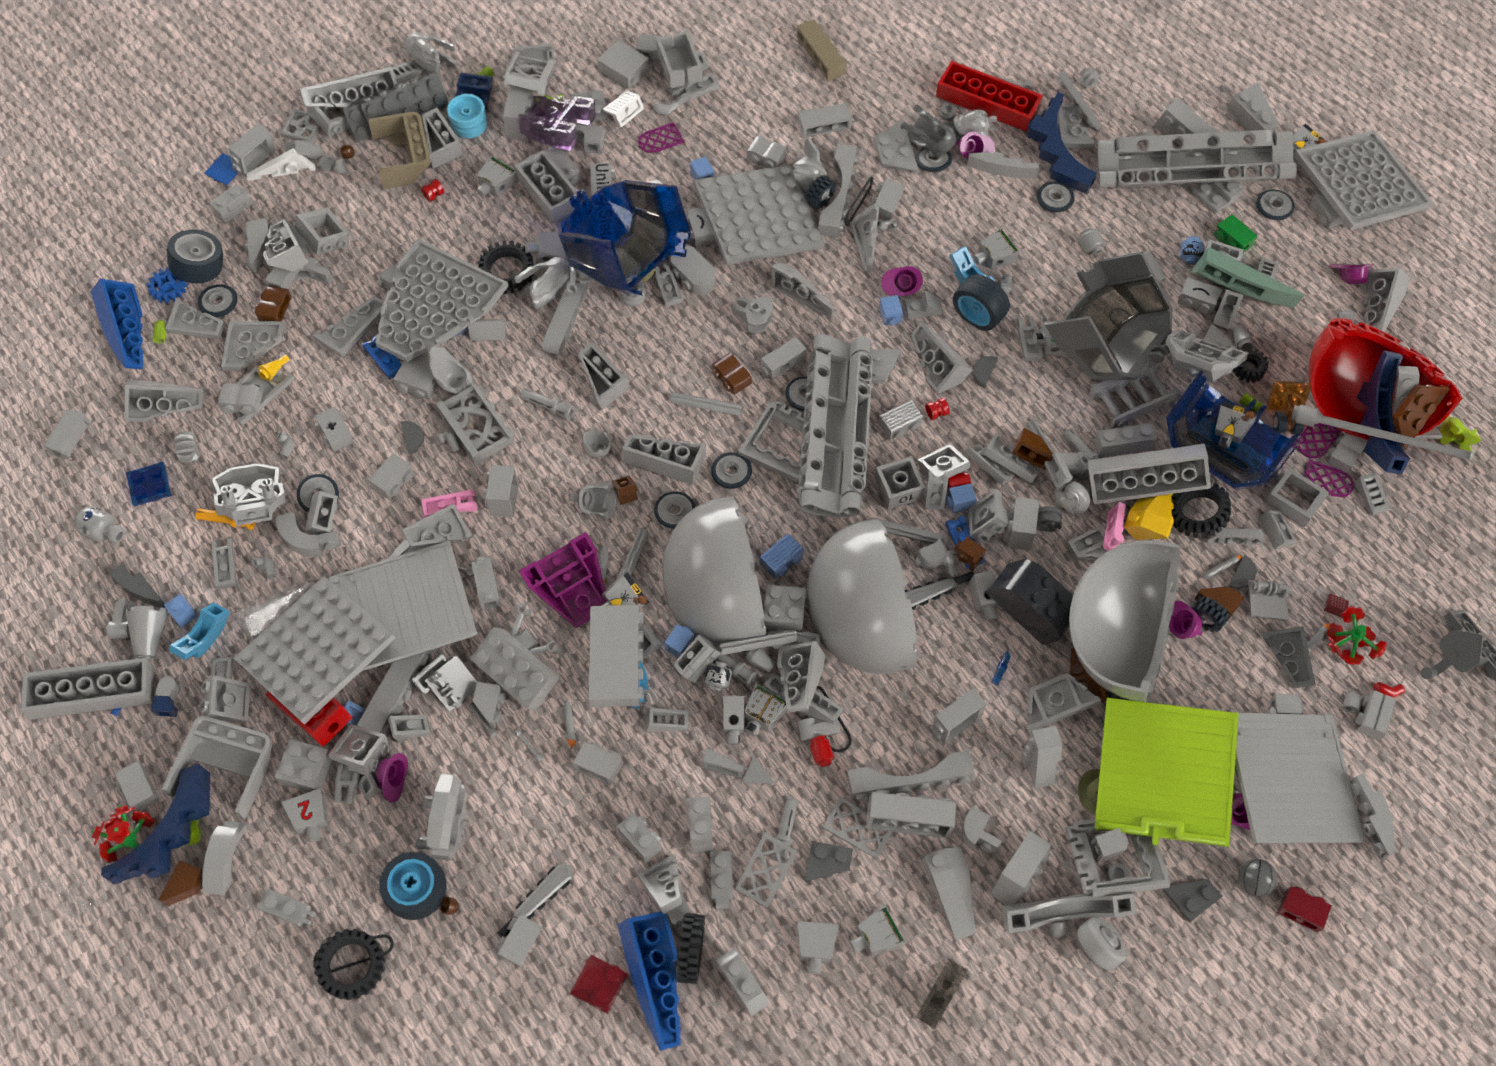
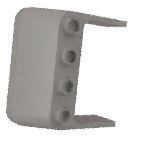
[162,716,272,820]

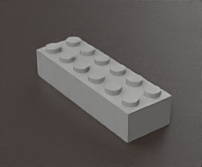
[1088,444,1211,505]
[21,658,154,720]

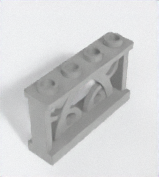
[502,52,556,96]
[436,383,514,466]

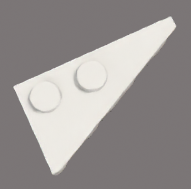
[246,148,316,181]

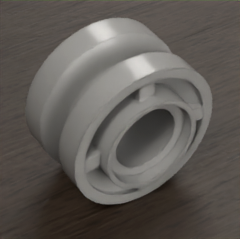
[620,278,645,306]

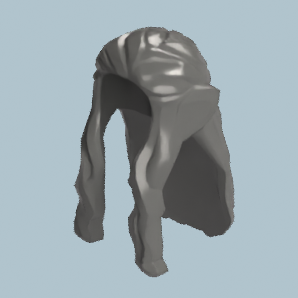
[901,104,956,155]

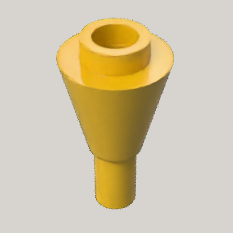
[258,355,289,381]

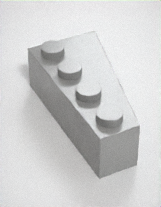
[622,434,706,485]

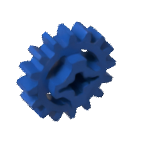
[147,267,188,303]

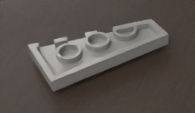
[1058,70,1102,131]
[313,296,384,357]

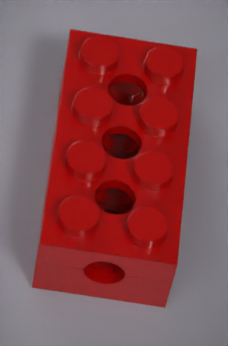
[265,691,353,747]

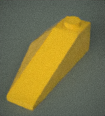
[1124,494,1173,540]

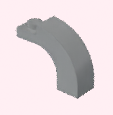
[265,257,333,289]
[275,512,341,557]
[202,821,246,895]

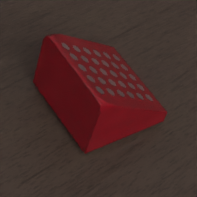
[1324,594,1349,618]

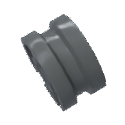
[1036,506,1063,532]

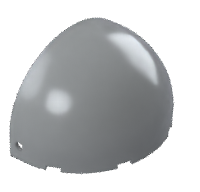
[662,496,766,648]
[807,519,917,674]
[1069,540,1180,703]

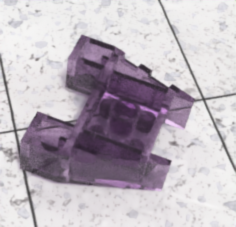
[519,96,596,151]

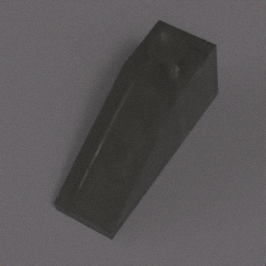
[916,959,968,1029]

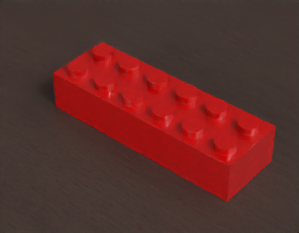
[936,60,1043,132]

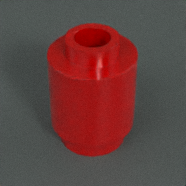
[947,472,971,492]
[809,735,835,767]

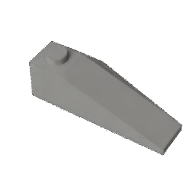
[1363,267,1410,331]
[125,380,203,422]
[777,641,825,712]
[922,847,976,941]

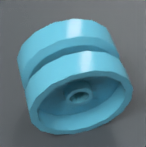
[447,94,488,138]

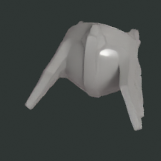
[793,138,827,191]

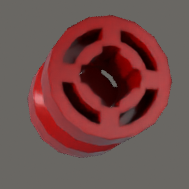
[421,179,445,202]
[925,397,950,421]

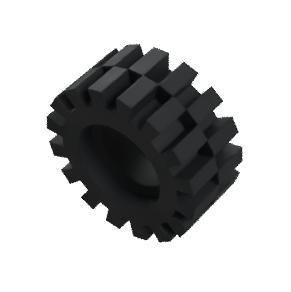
[1233,348,1269,383]

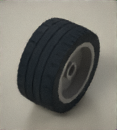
[167,229,223,284]

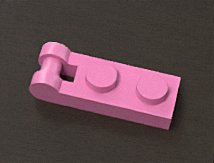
[422,490,478,518]
[1103,501,1126,552]

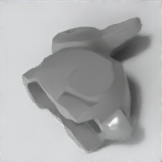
[914,538,959,577]

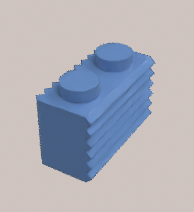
[759,534,804,579]

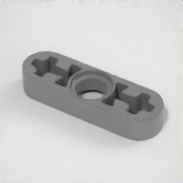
[1207,528,1264,545]

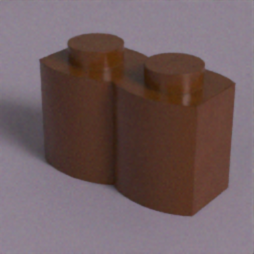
[255,285,292,321]
[712,353,752,395]

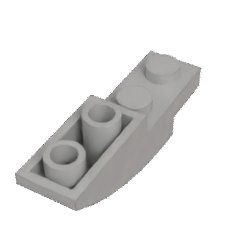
[1350,773,1394,861]

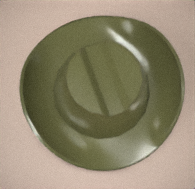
[1078,769,1100,814]

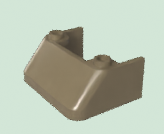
[368,112,431,189]

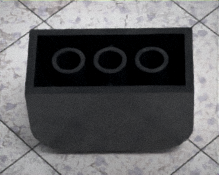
[987,559,1073,645]

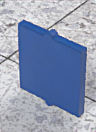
[204,153,238,186]

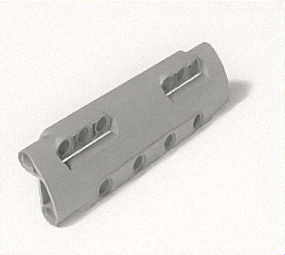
[1098,130,1297,188]
[798,334,873,517]

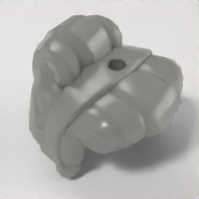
[1054,481,1091,516]

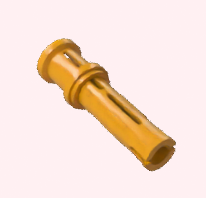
[195,508,255,530]

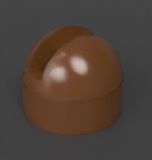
[340,144,355,159]
[440,897,459,915]

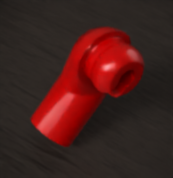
[1373,682,1405,698]

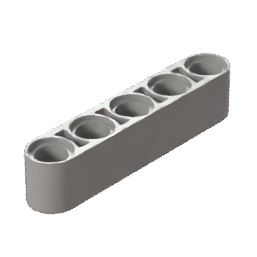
[542,279,588,355]

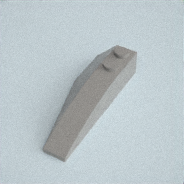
[299,67,397,107]

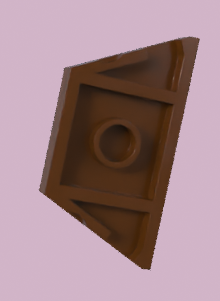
[1392,385,1450,449]

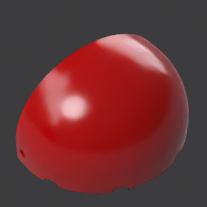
[1308,318,1463,440]

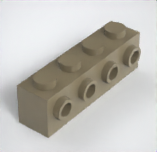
[797,19,847,81]

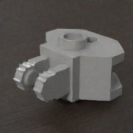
[731,296,773,335]

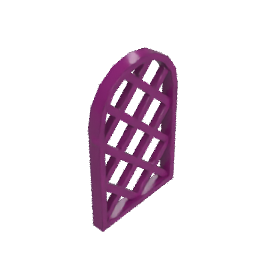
[638,122,685,153]
[1297,423,1342,459]
[1304,460,1354,498]

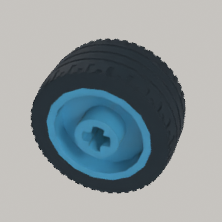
[953,274,1010,331]
[379,852,447,920]

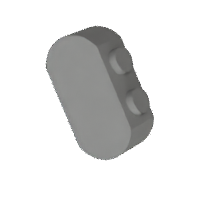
[671,246,716,295]
[715,949,769,1017]

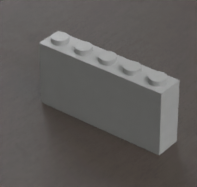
[589,605,644,707]

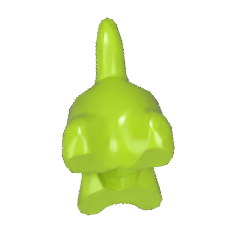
[1438,416,1481,451]

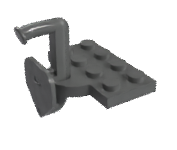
[1421,609,1496,682]

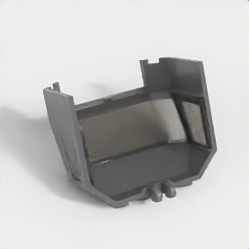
[1040,252,1173,380]

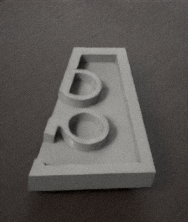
[165,300,225,339]
[983,433,1039,483]
[402,504,472,548]
[638,854,683,914]

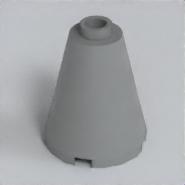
[126,606,168,661]

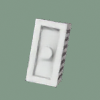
[603,90,644,128]

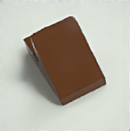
[612,475,638,505]

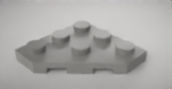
[221,321,285,371]

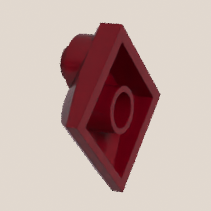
[569,955,629,1015]

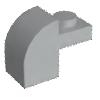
[962,806,1002,853]

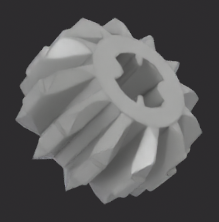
[174,431,199,463]

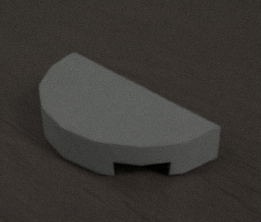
[973,356,998,388]
[401,421,424,455]
[1228,555,1257,590]

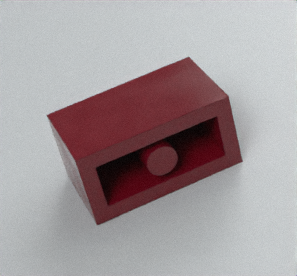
[1277,886,1332,933]

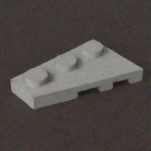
[1057,104,1095,148]

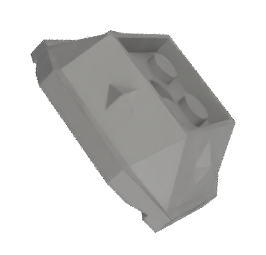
[1166,329,1248,383]

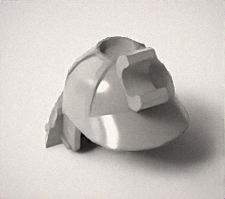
[954,110,997,137]
[568,482,617,520]

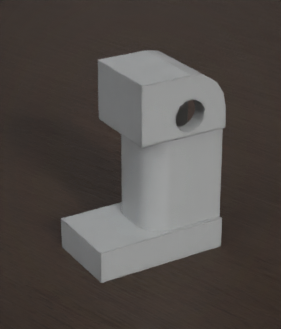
[1044,452,1092,489]

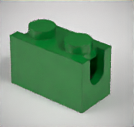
[1213,214,1258,253]

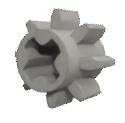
[1079,67,1100,88]

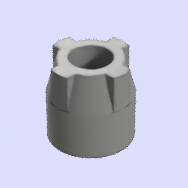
[1336,310,1355,323]
[1342,692,1363,713]

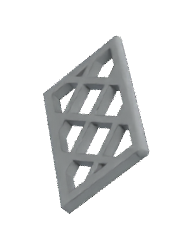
[822,797,893,859]
[735,832,798,908]

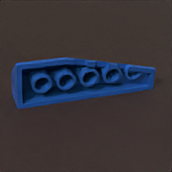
[90,278,143,370]
[617,911,681,1051]

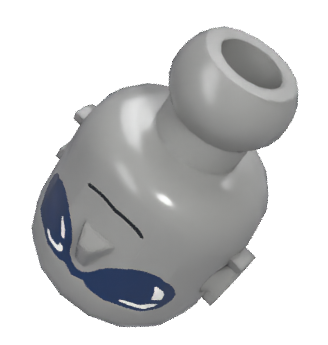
[75,506,125,543]

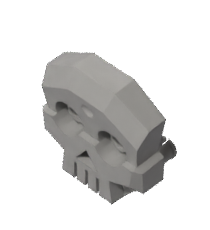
[211,463,286,526]
[415,774,468,860]

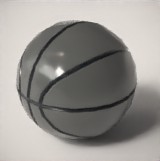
[1238,859,1278,897]

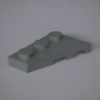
[1263,626,1316,689]

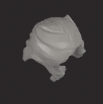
[405,32,457,77]
[515,257,571,309]

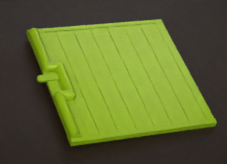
[1094,698,1239,847]

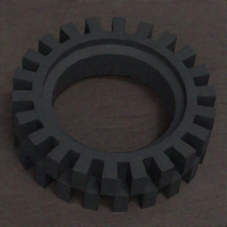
[478,241,534,294]
[1171,481,1231,538]
[676,913,705,985]
[314,929,386,1000]

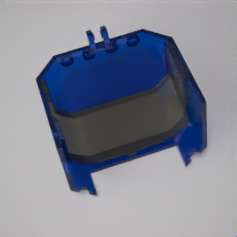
[557,180,691,296]
[1166,370,1300,491]

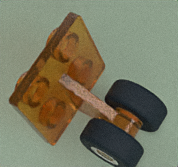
[1266,381,1311,434]

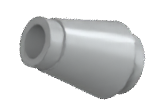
[1232,325,1254,351]
[745,648,776,673]

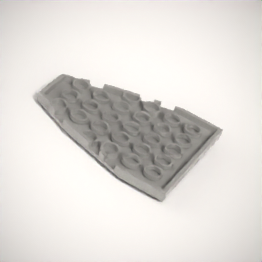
[375,239,508,362]

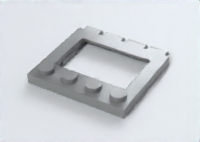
[738,400,804,483]
[1065,819,1170,897]

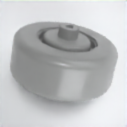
[1078,917,1127,970]

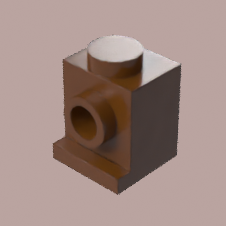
[954,537,986,572]

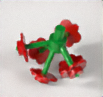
[1327,606,1387,665]
[91,805,155,864]

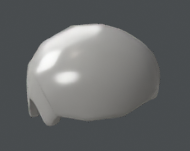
[582,429,611,457]

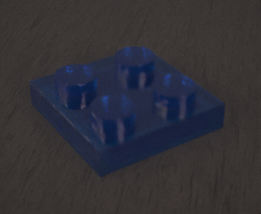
[126,462,172,507]

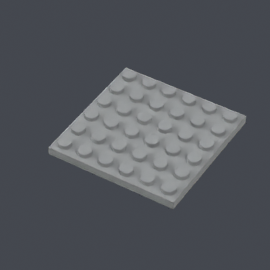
[1293,130,1433,230]
[693,165,825,265]
[234,576,396,724]

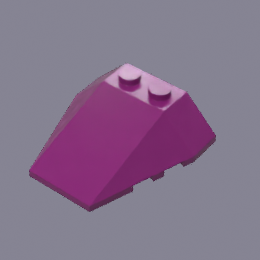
[519,532,607,628]

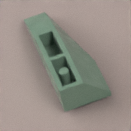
[1190,247,1304,308]

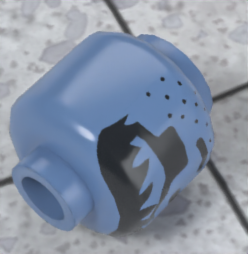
[1180,237,1204,264]

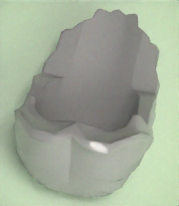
[428,345,472,394]

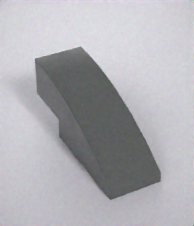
[109,564,165,608]

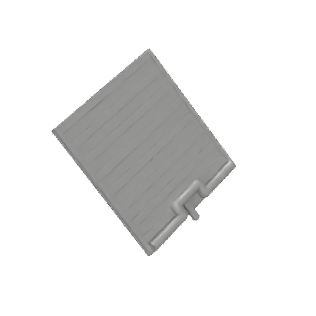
[329,540,478,671]
[1235,707,1365,844]

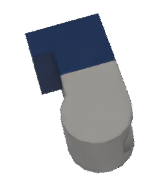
[151,676,180,717]

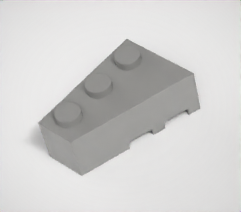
[1228,83,1278,132]

